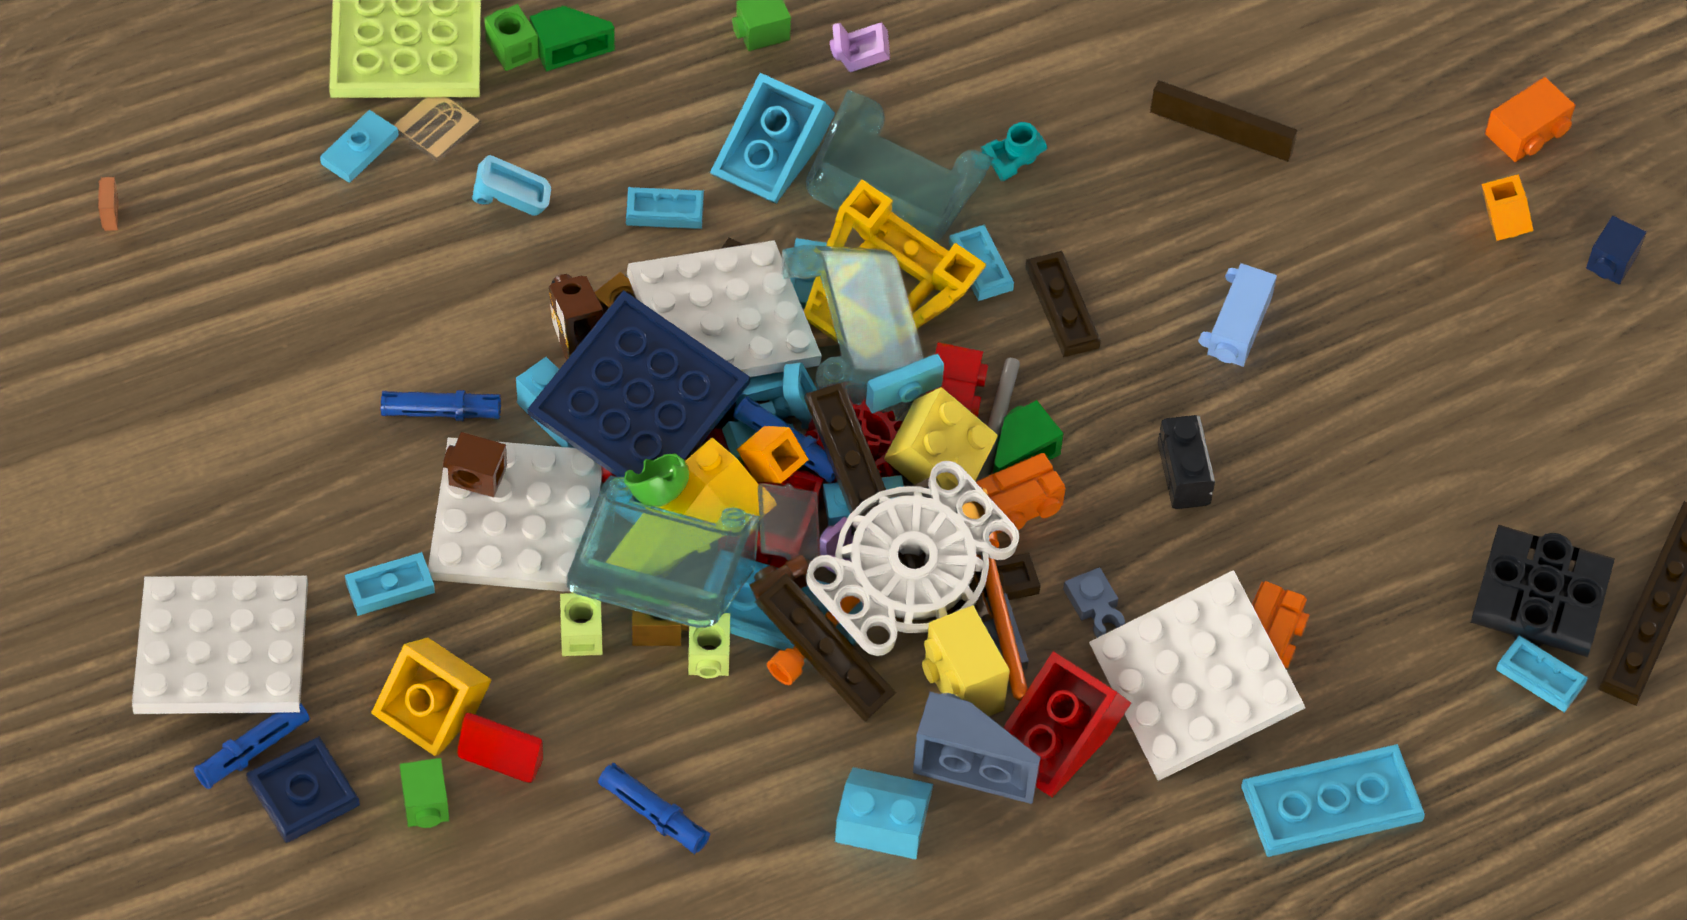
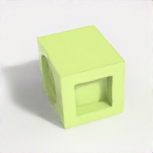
[560,590,602,656]
[688,612,730,678]

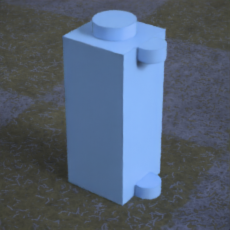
[1198,263,1277,367]

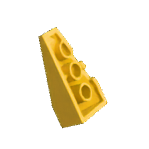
[606,438,775,589]

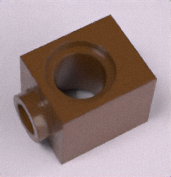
[443,432,507,498]

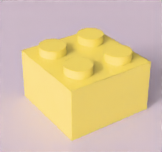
[884,387,998,490]
[922,605,1010,716]

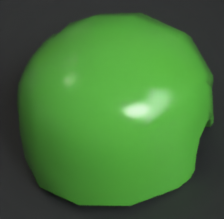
[623,454,689,507]

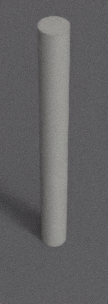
[976,358,1020,481]

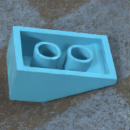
[710,73,835,204]

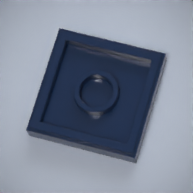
[246,736,360,843]

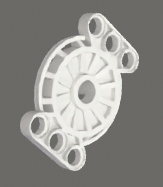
[806,461,1019,656]

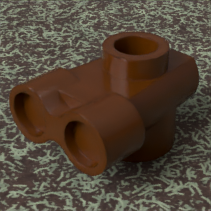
[749,554,809,600]

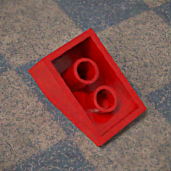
[1003,651,1131,798]

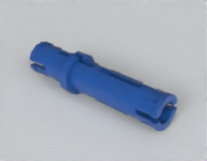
[381,390,501,421]
[733,396,836,483]
[194,703,310,789]
[598,763,710,854]

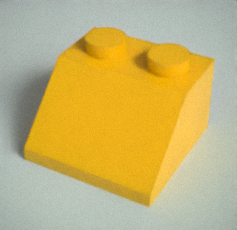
[371,637,492,756]

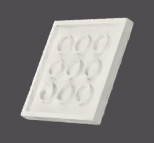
[627,240,822,377]
[428,437,602,592]
[1089,570,1305,781]
[132,576,308,714]

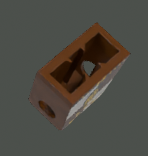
[549,274,603,360]

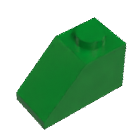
[529,6,615,72]
[993,400,1064,474]

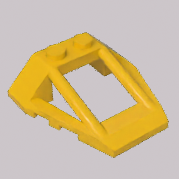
[804,179,987,361]

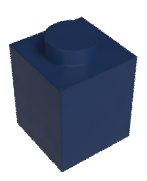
[1586,215,1646,285]

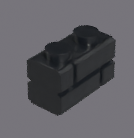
[1157,415,1215,509]

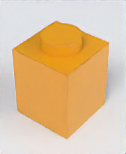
[1482,174,1533,241]
[736,426,809,483]

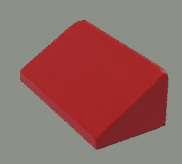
[457,712,544,783]

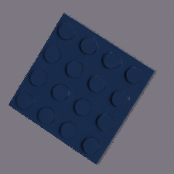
[527,290,750,481]

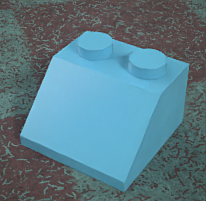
[835,767,933,859]

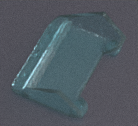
[806,90,993,243]
[781,245,924,405]
[566,475,759,628]

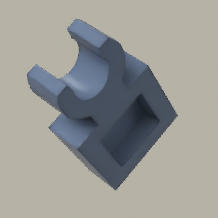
[1063,567,1125,638]

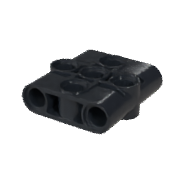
[1470,525,1615,657]

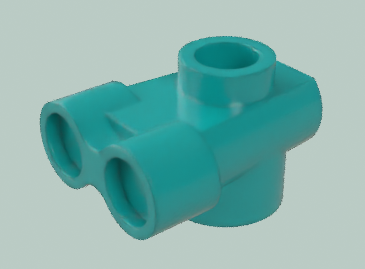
[981,122,1047,182]

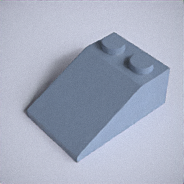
[913,692,1040,804]

